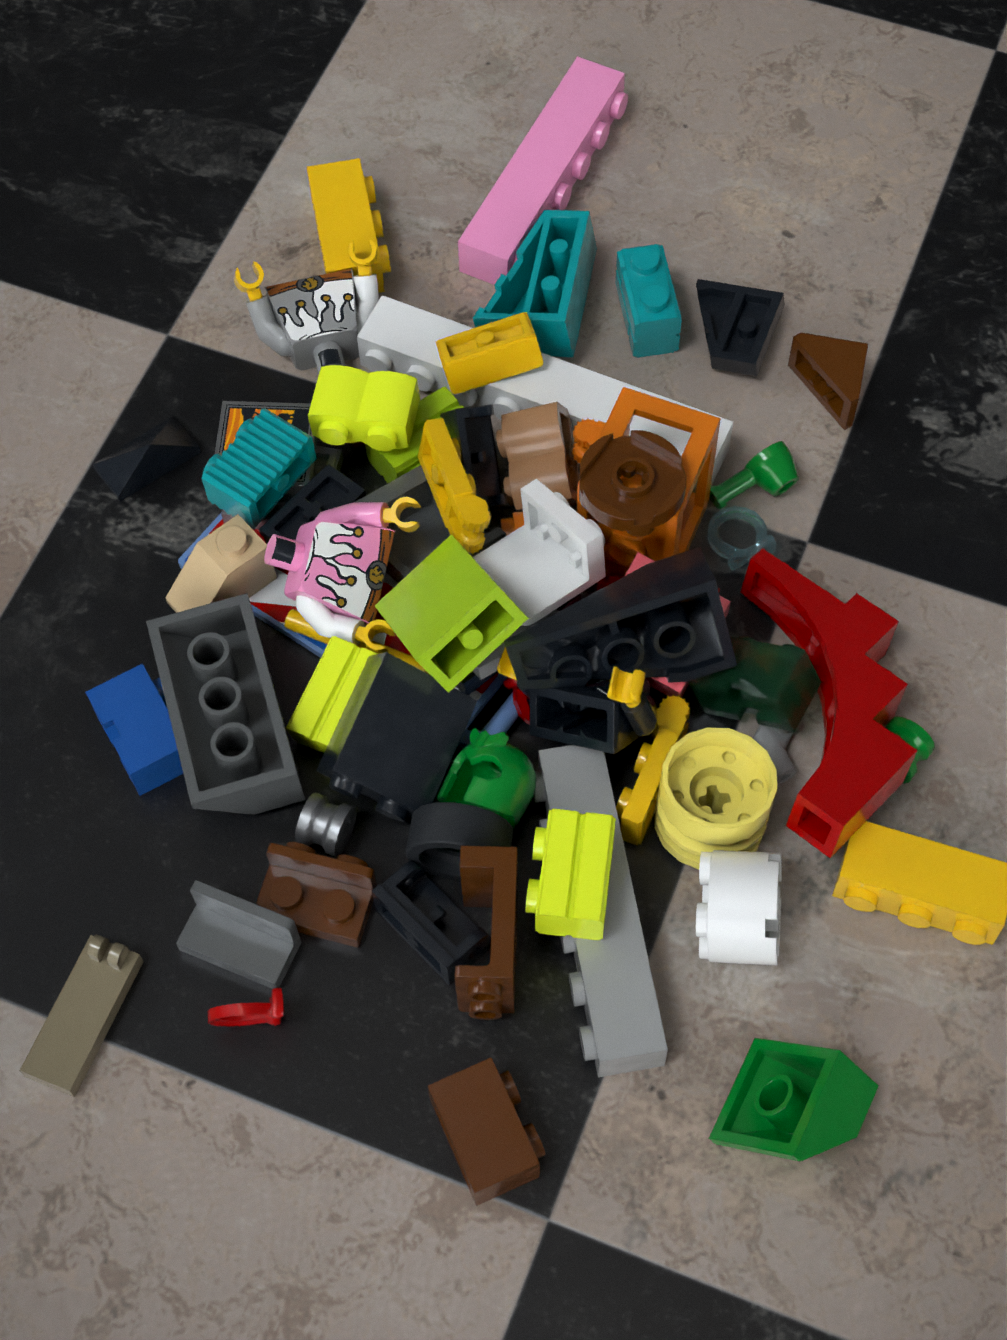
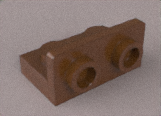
[256,842,377,948]

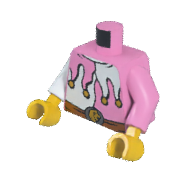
[264,497,421,654]

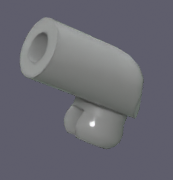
[753,704,799,784]

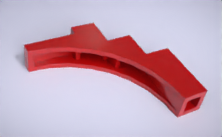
[741,548,918,858]

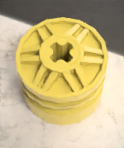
[655,727,777,870]

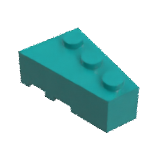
[472,210,597,357]

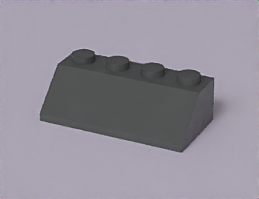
[146,593,306,815]

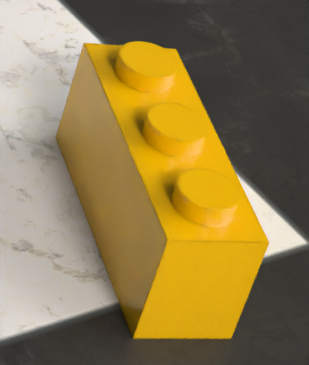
[306,158,391,293]
[832,821,1007,945]

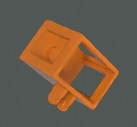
[572,387,721,576]

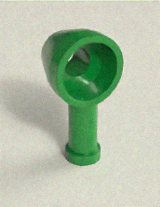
[709,441,799,510]

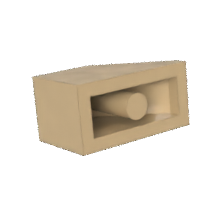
[165,514,277,613]

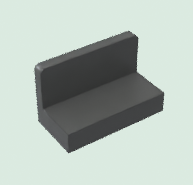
[176,880,302,989]

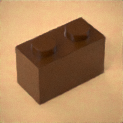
[428,1057,546,1206]

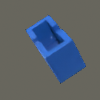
[85,664,183,796]

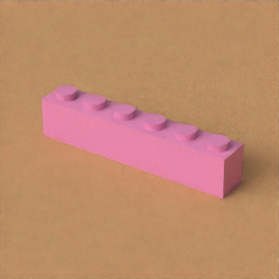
[458,56,628,285]

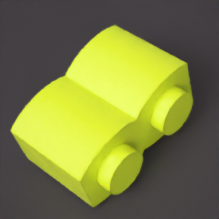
[308,365,420,452]

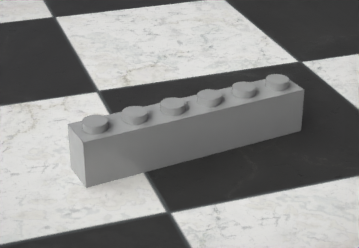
[533,745,668,1077]

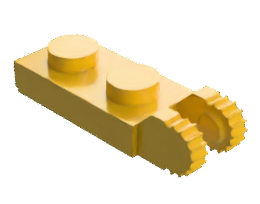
[418,418,491,554]
[616,694,690,846]

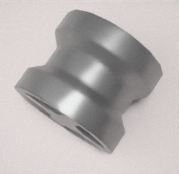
[295,792,357,857]

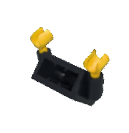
[497,647,657,754]

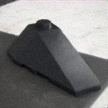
[504,547,737,690]

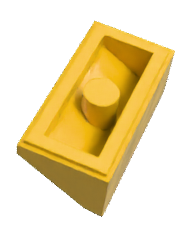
[435,312,543,394]

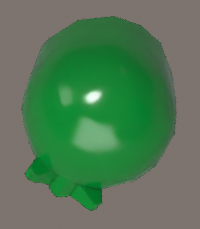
[437,728,537,830]

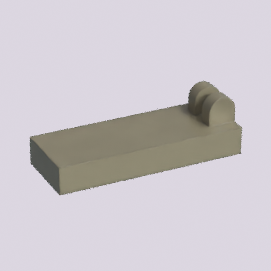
[19,934,144,1097]

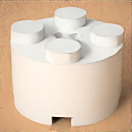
[696,850,782,966]

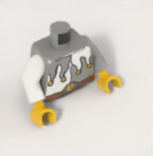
[234,239,379,374]

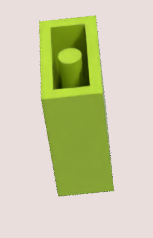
[375,534,529,693]

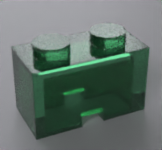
[688,636,822,732]

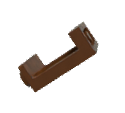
[455,846,518,1020]

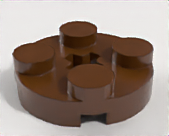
[579,430,686,537]

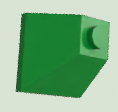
[708,1038,879,1162]

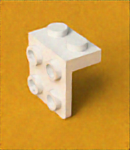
[473,479,606,626]

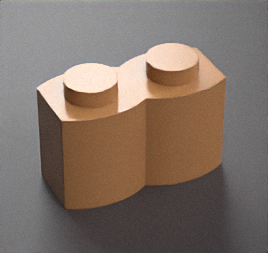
[496,402,579,512]

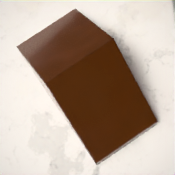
[788,332,868,430]

